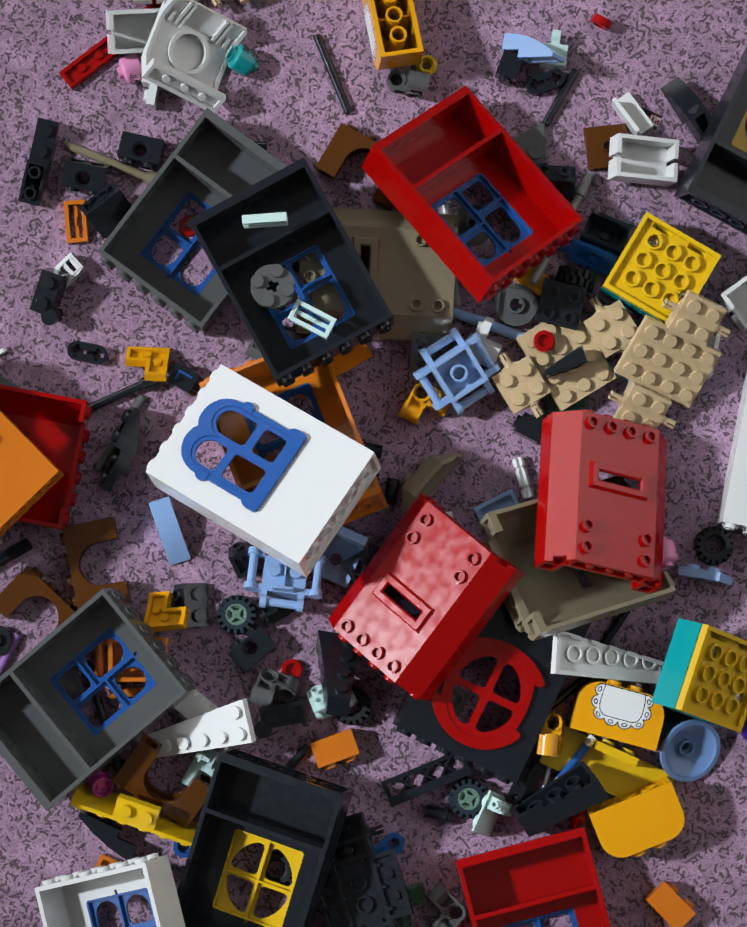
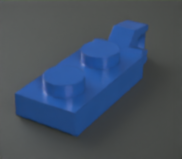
[557,238,618,276]

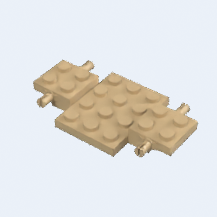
[608,289,731,429]
[491,296,638,419]

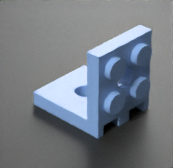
[311,526,368,588]

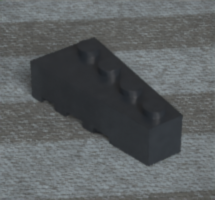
[316,630,358,718]
[511,761,610,837]

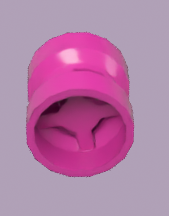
[88,770,114,798]

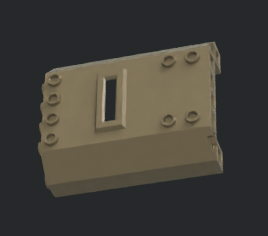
[293,208,459,343]
[480,476,676,641]

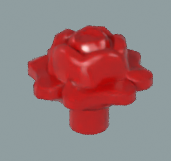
[569,810,586,829]

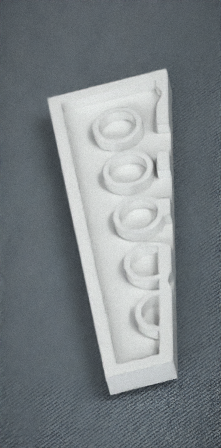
[551,631,664,684]
[137,698,256,758]

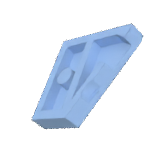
[678,564,733,586]

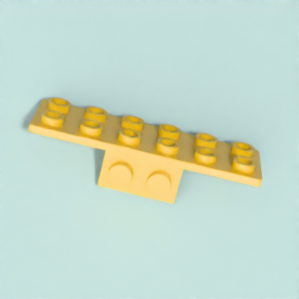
[539,723,674,798]
[70,783,198,847]

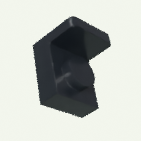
[228,541,259,579]

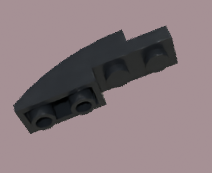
[660,77,712,144]
[18,117,60,206]
[98,406,140,492]

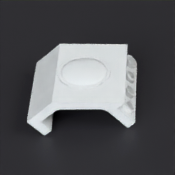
[141,0,247,113]

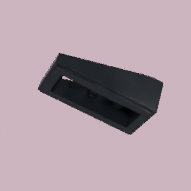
[543,346,587,378]

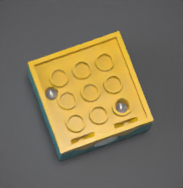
[599,212,721,324]
[651,618,747,733]

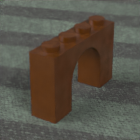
[316,123,394,211]
[59,517,132,609]
[0,566,76,629]
[113,733,212,828]

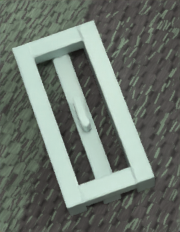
[242,212,288,229]
[287,299,337,340]

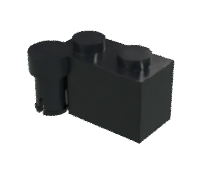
[30,267,70,326]
[254,700,306,738]

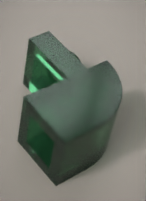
[398,881,426,927]

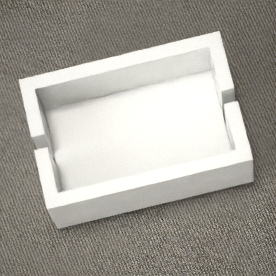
[105,8,160,54]
[608,133,679,187]
[717,276,747,333]

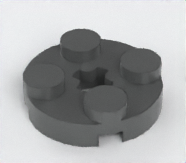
[251,264,295,309]
[494,284,538,327]

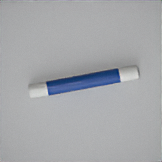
[554,734,597,780]

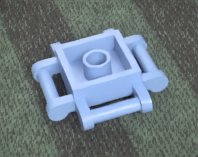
[413,327,500,415]
[244,546,326,612]

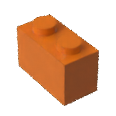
[310,728,360,771]
[644,880,696,927]

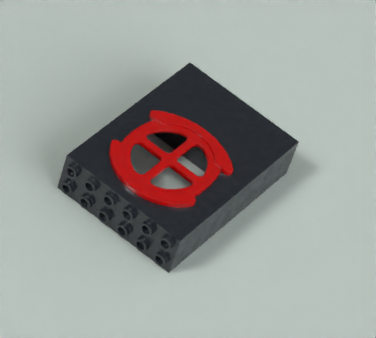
[392,601,591,785]

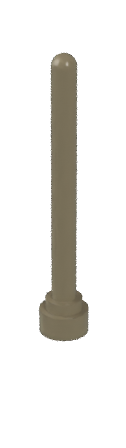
[64,141,157,186]

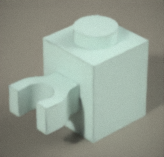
[539,29,568,71]

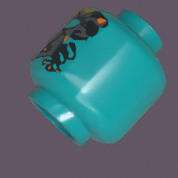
[226,44,259,76]

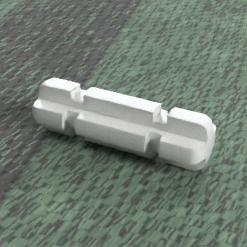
[512,457,534,499]

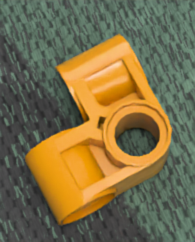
[398,383,451,425]
[537,713,565,757]

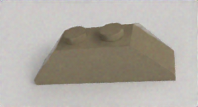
[401,453,464,517]

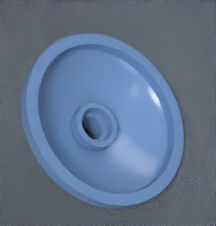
[660,719,721,782]

